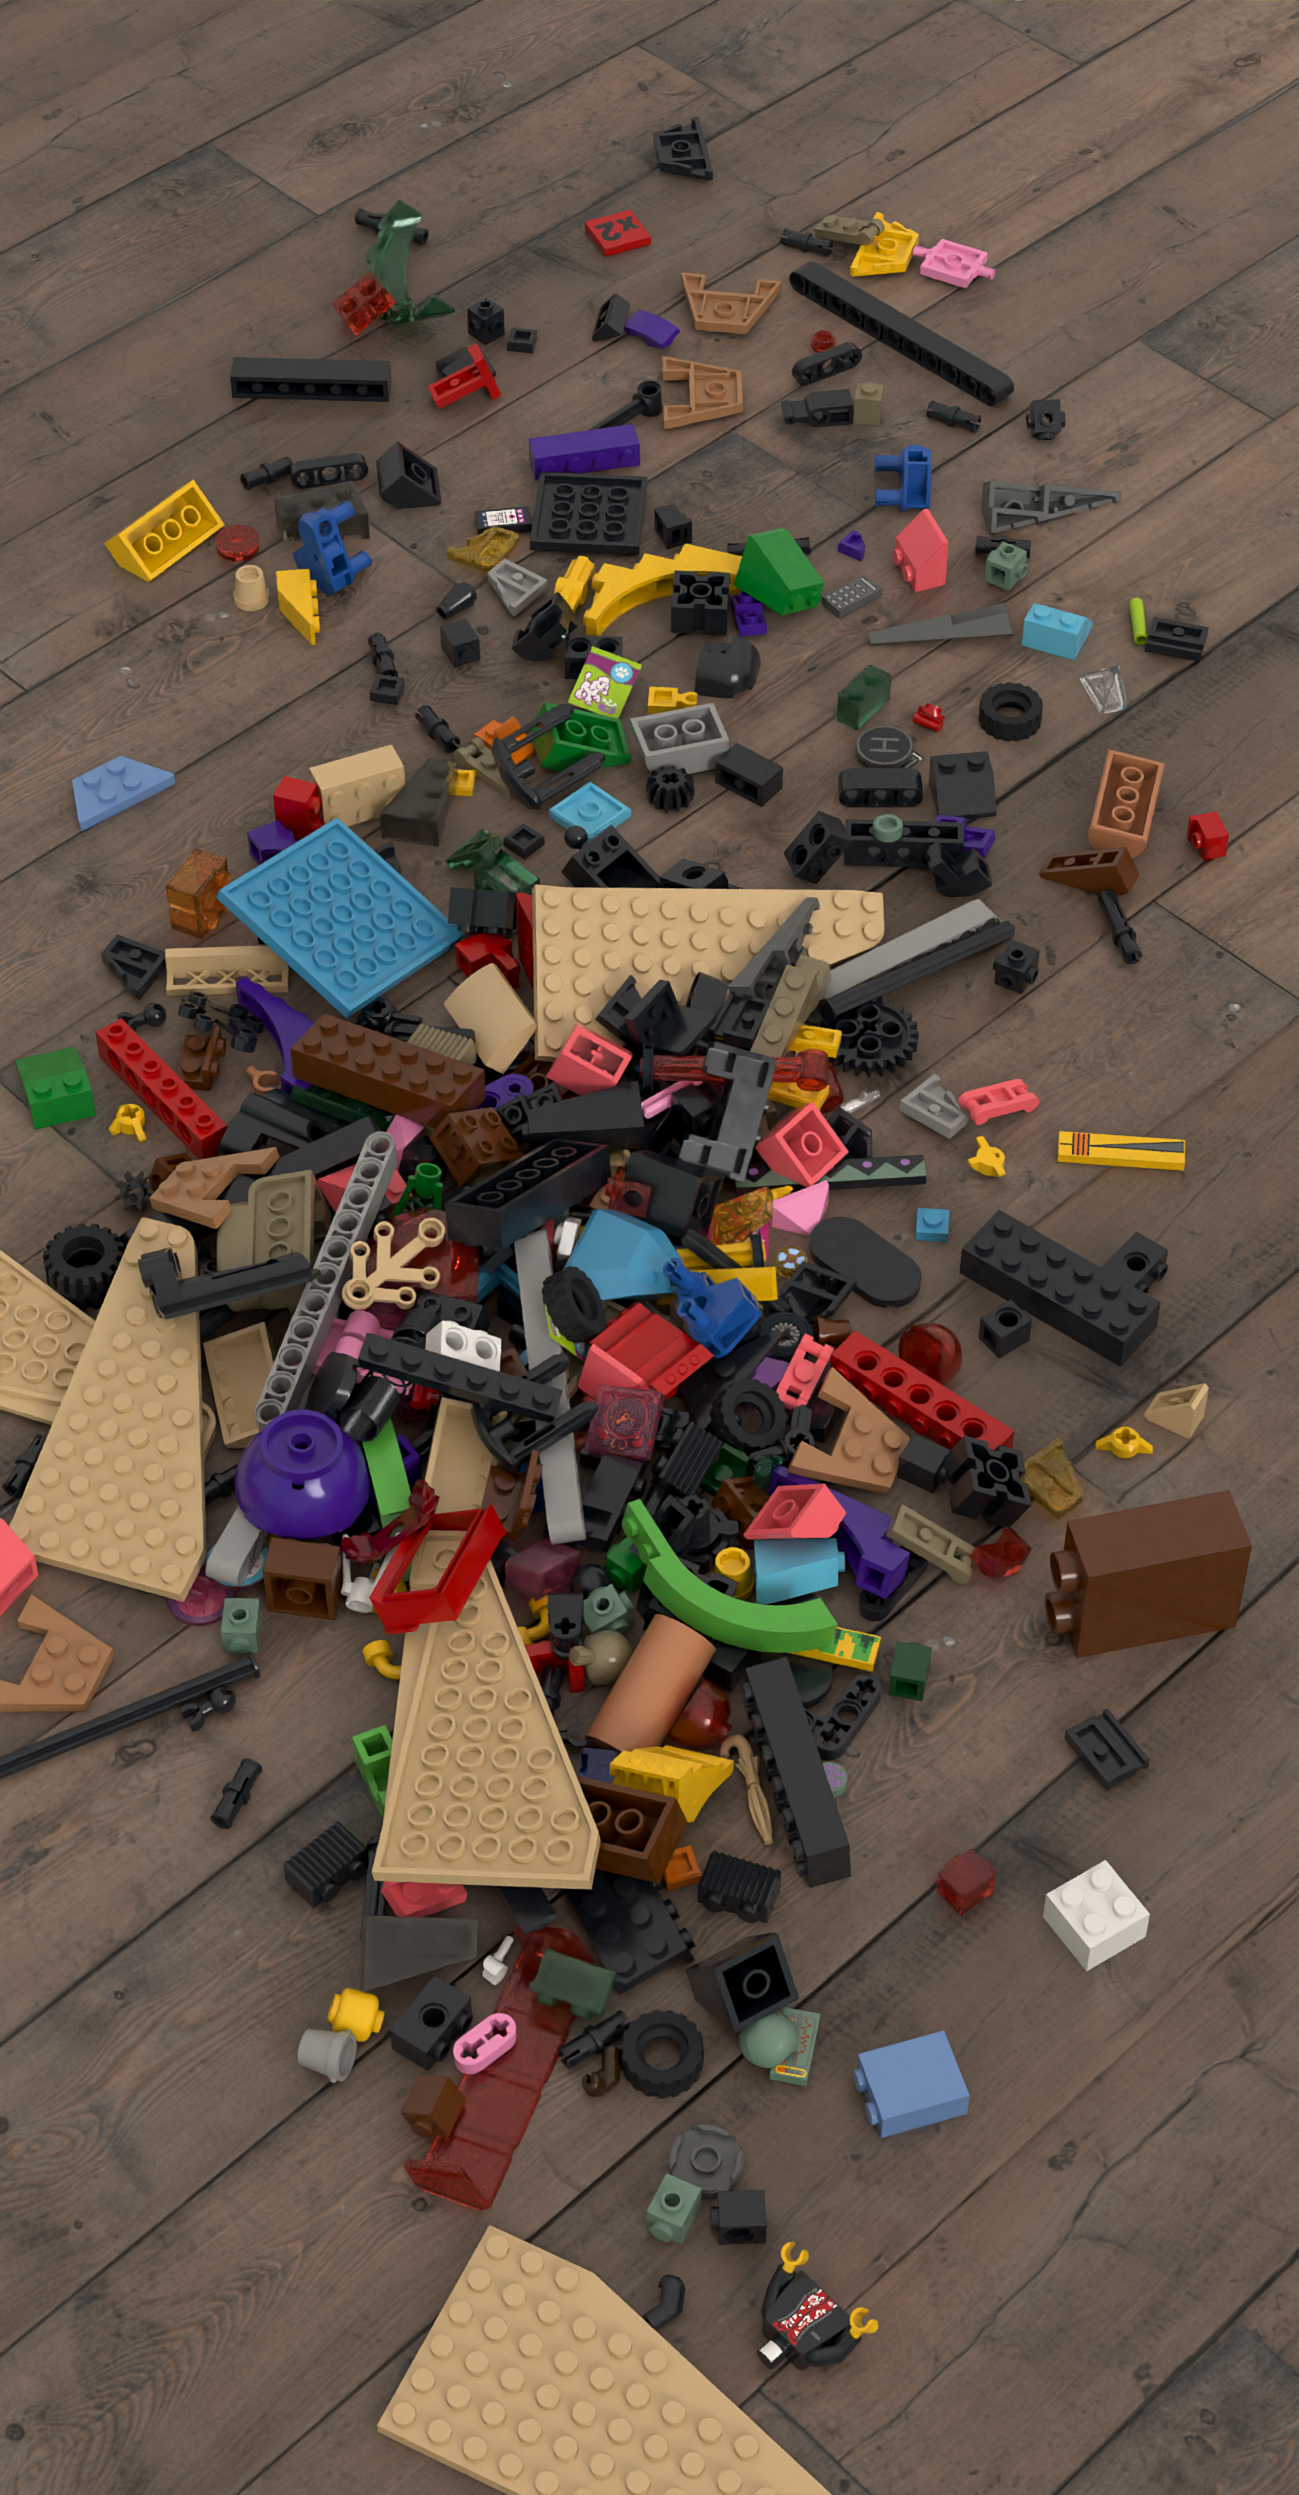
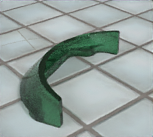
[363,200,455,324]

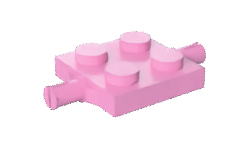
[913,239,996,288]

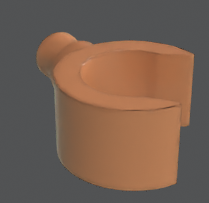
[246,1066,279,1095]

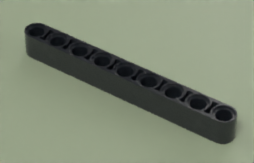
[120,1116,381,1249]

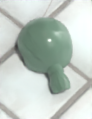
[739,2010,798,2068]

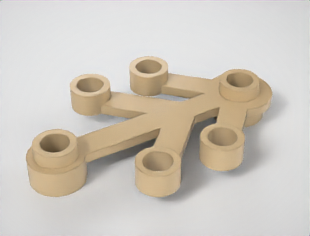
[342,1218,445,1310]

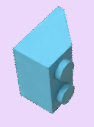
[1022,603,1094,660]

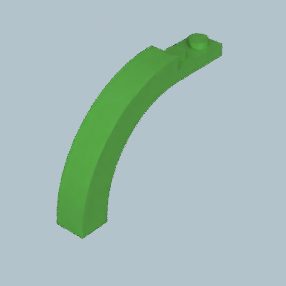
[347,1394,412,1582]
[622,1499,838,1653]

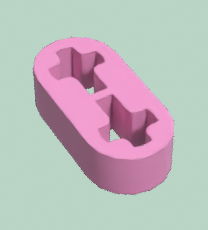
[453,2013,516,2074]

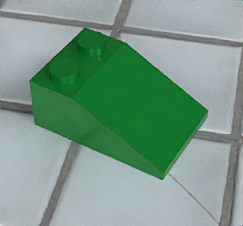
[531,702,632,771]
[15,1046,96,1129]

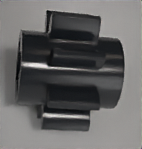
[115,1171,154,1210]

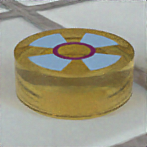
[775,1246,808,1278]

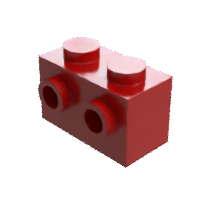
[273,776,323,842]

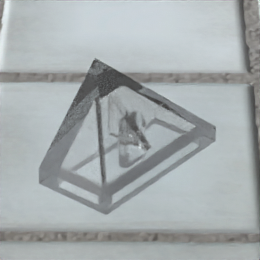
[1079,665,1127,715]

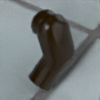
[582,2046,621,2097]

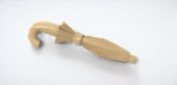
[720,1735,773,1845]

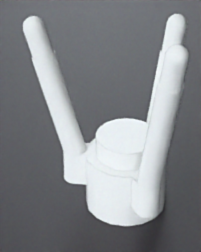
[341,1532,400,1613]

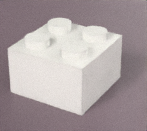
[1043,1860,1150,1972]

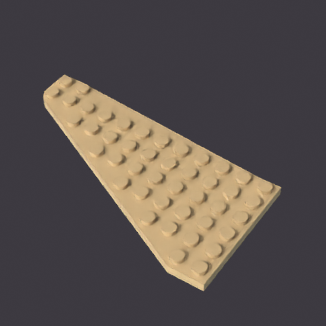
[372,1530,601,1889]

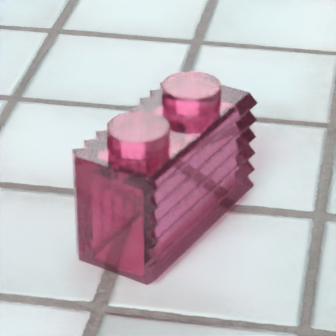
[505,1537,581,1602]

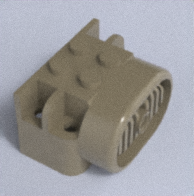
[217,1170,332,1315]

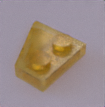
[447,526,519,572]
[711,1186,773,1245]
[1020,1437,1084,1520]

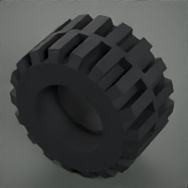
[43,1223,125,1310]

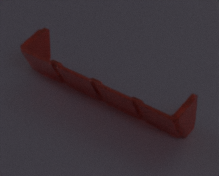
[404,1925,596,2211]

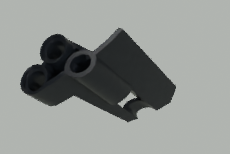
[218,1088,353,1156]
[138,1247,321,1320]

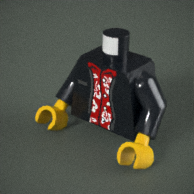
[757,2242,878,2371]

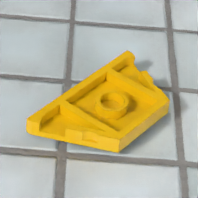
[850,212,919,277]

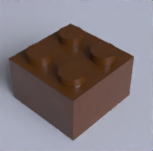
[263,1538,343,1620]

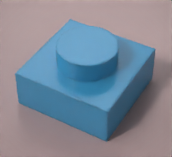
[915,1208,949,1242]

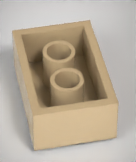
[309,744,407,827]

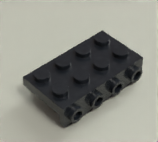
[564,1868,696,1994]

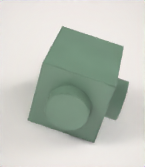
[221,1598,262,1654]
[646,2173,702,2245]

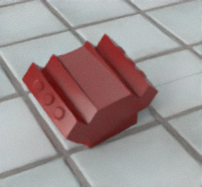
[585,1302,714,1404]

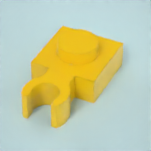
[648,687,697,714]

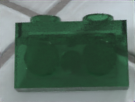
[528,1949,617,2020]

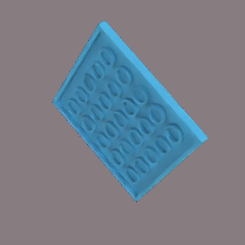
[216,818,465,1019]

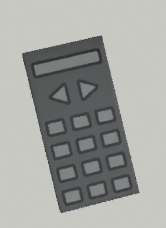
[822,574,882,618]

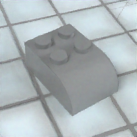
[630,703,729,774]

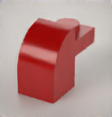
[455,933,521,989]

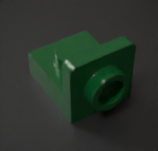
[699,1443,751,1497]

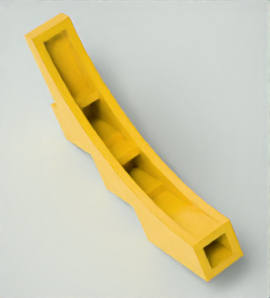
[583,544,742,636]

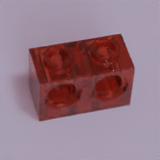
[331,271,396,335]

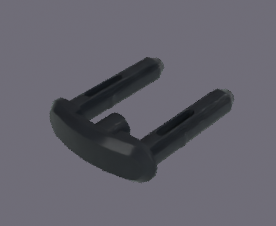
[491,703,605,810]
[471,1353,599,1473]

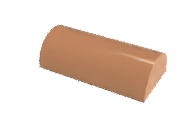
[1088,749,1165,858]
[584,1614,716,1756]

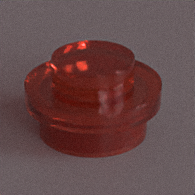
[810,330,836,353]

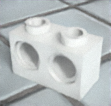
[425,1320,501,1372]

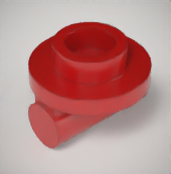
[912,703,945,732]
[411,1384,441,1411]

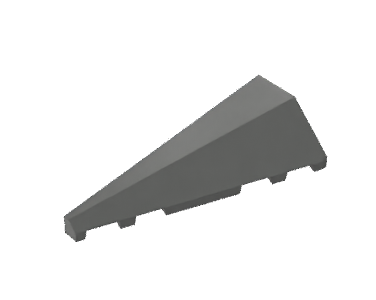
[981,481,1121,534]
[868,602,1013,644]
[728,897,820,1001]

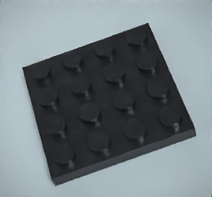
[530,472,647,555]

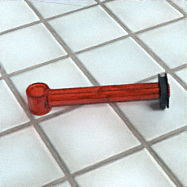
[640,1044,828,1092]

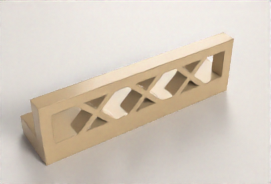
[165,945,289,996]

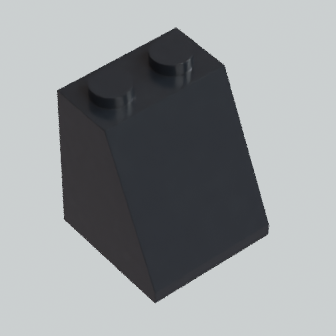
[615,1150,726,1239]
[685,1932,799,2033]

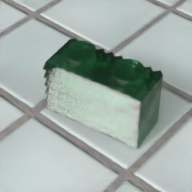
[837,665,892,730]

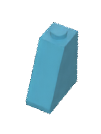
[754,1538,845,1605]

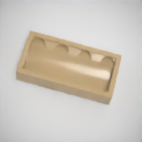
[444,963,537,1074]
[203,1322,285,1449]
[424,1397,507,1514]

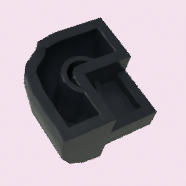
[511,592,578,661]
[695,636,761,698]

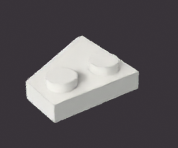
[554,1216,582,1273]

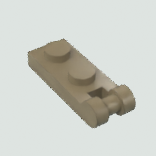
[814,215,885,246]
[454,737,530,800]
[886,1504,979,1584]

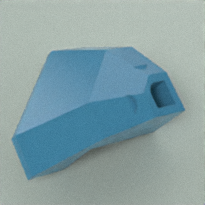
[563,1209,683,1302]

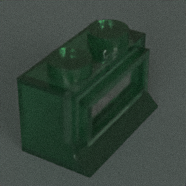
[474,848,540,896]

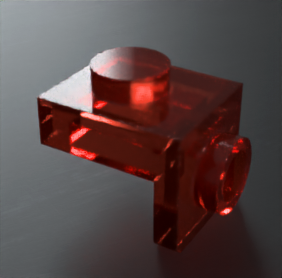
[970,1528,1032,1579]

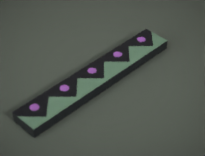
[735,1155,926,1196]

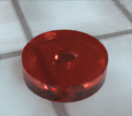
[215,525,260,562]

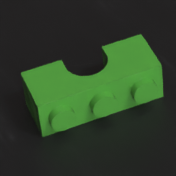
[352,1725,393,1821]

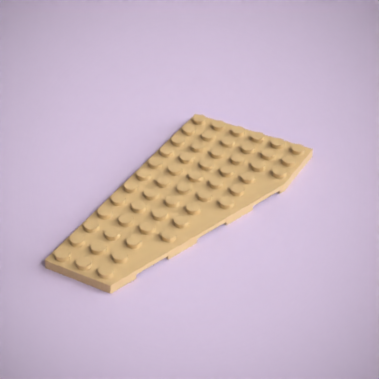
[377,2225,832,2495]

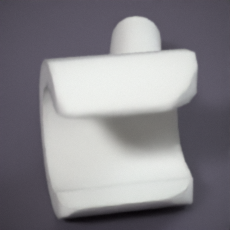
[482,1936,514,1985]

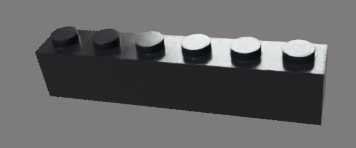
[230,357,392,402]

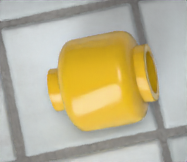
[327,1988,385,2042]

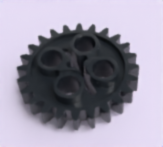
[820,996,919,1078]

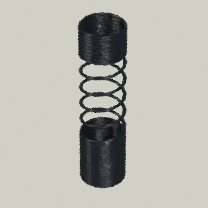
[339,1307,441,1442]

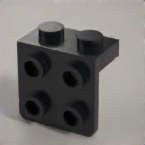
[624,979,717,1057]

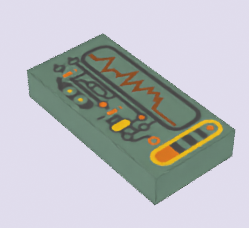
[770,2007,821,2086]

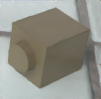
[853,382,884,427]

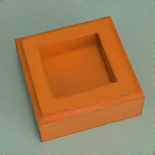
[662,1845,702,1891]

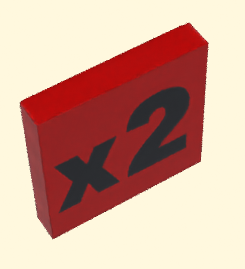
[585,210,651,257]

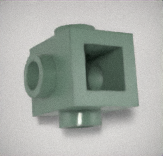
[985,542,1028,591]
[584,1584,636,1635]

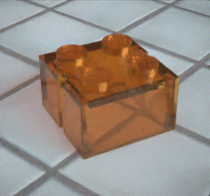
[166,848,230,940]

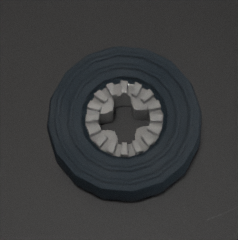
[762,1312,814,1363]

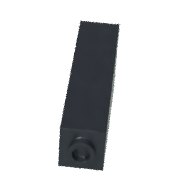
[521,1081,644,1153]

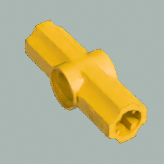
[554,556,595,613]

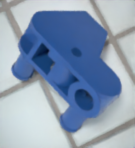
[874,445,932,512]
[292,500,372,595]
[663,1258,762,1358]

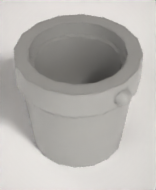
[297,2028,357,2083]

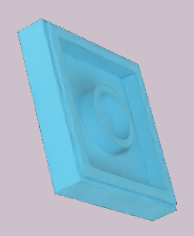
[549,781,631,842]

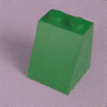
[734,528,824,615]

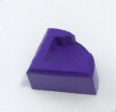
[838,530,865,561]

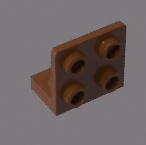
[429,1107,524,1187]
[481,1450,543,1540]

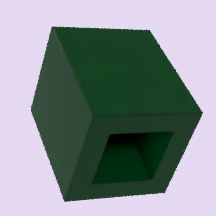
[888,1641,932,1701]

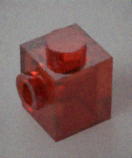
[937,1849,996,1916]

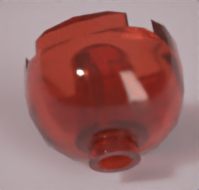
[898,1323,962,1385]
[667,1678,733,1751]

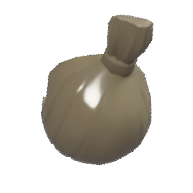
[569,1630,633,1685]

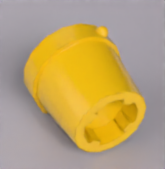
[710,1547,754,1601]

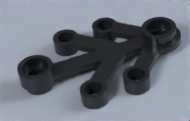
[178,991,265,1053]

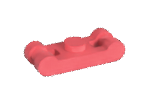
[958,1079,1040,1125]
[776,1333,834,1415]

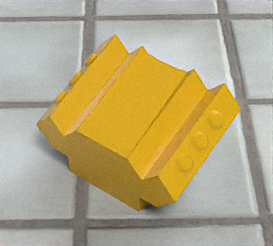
[610,1745,734,1823]

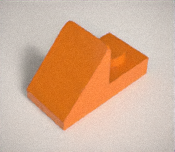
[474,717,536,765]

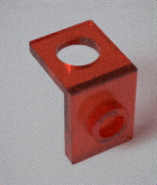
[605,1166,652,1217]

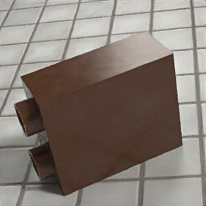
[1045,1490,1252,1658]

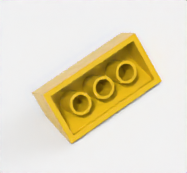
[104,479,225,582]

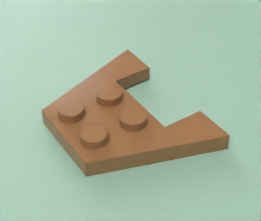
[681,273,782,334]
[662,356,743,430]
[149,1147,280,1229]
[787,1367,910,1494]
[0,1594,114,1712]

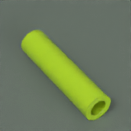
[1129,598,1148,645]

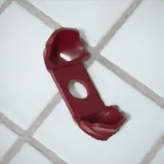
[340,1479,440,1566]

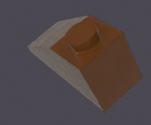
[1039,847,1139,895]

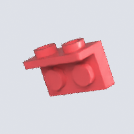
[381,1881,468,1924]

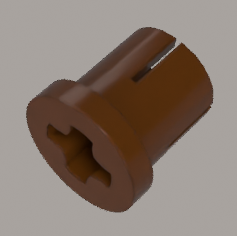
[813,1317,851,1346]

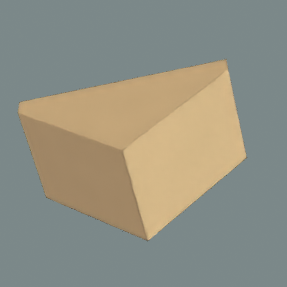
[1143,1383,1209,1439]

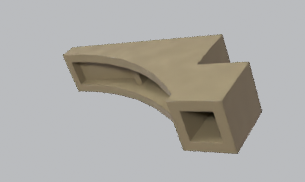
[750,954,831,1086]

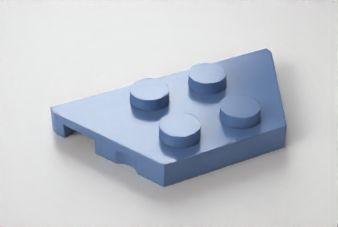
[72,756,176,832]

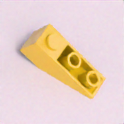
[276,569,320,645]

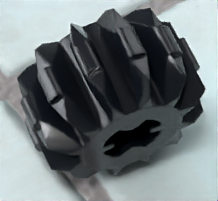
[646,765,695,813]

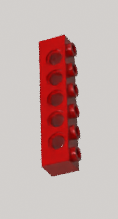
[95,1018,227,1160]
[830,1330,1015,1450]

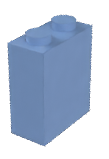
[853,2031,970,2138]

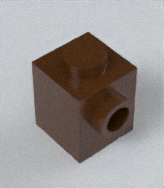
[400,2074,466,2138]

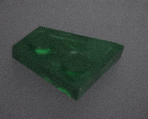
[445,828,504,870]

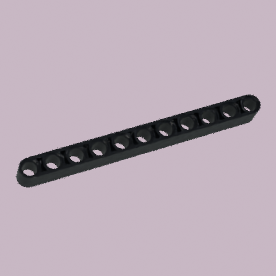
[789,261,1014,406]

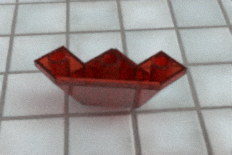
[360,1206,479,1303]

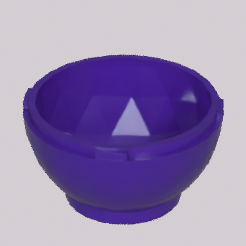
[235,1409,372,1540]

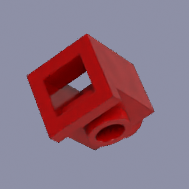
[1186,811,1229,860]

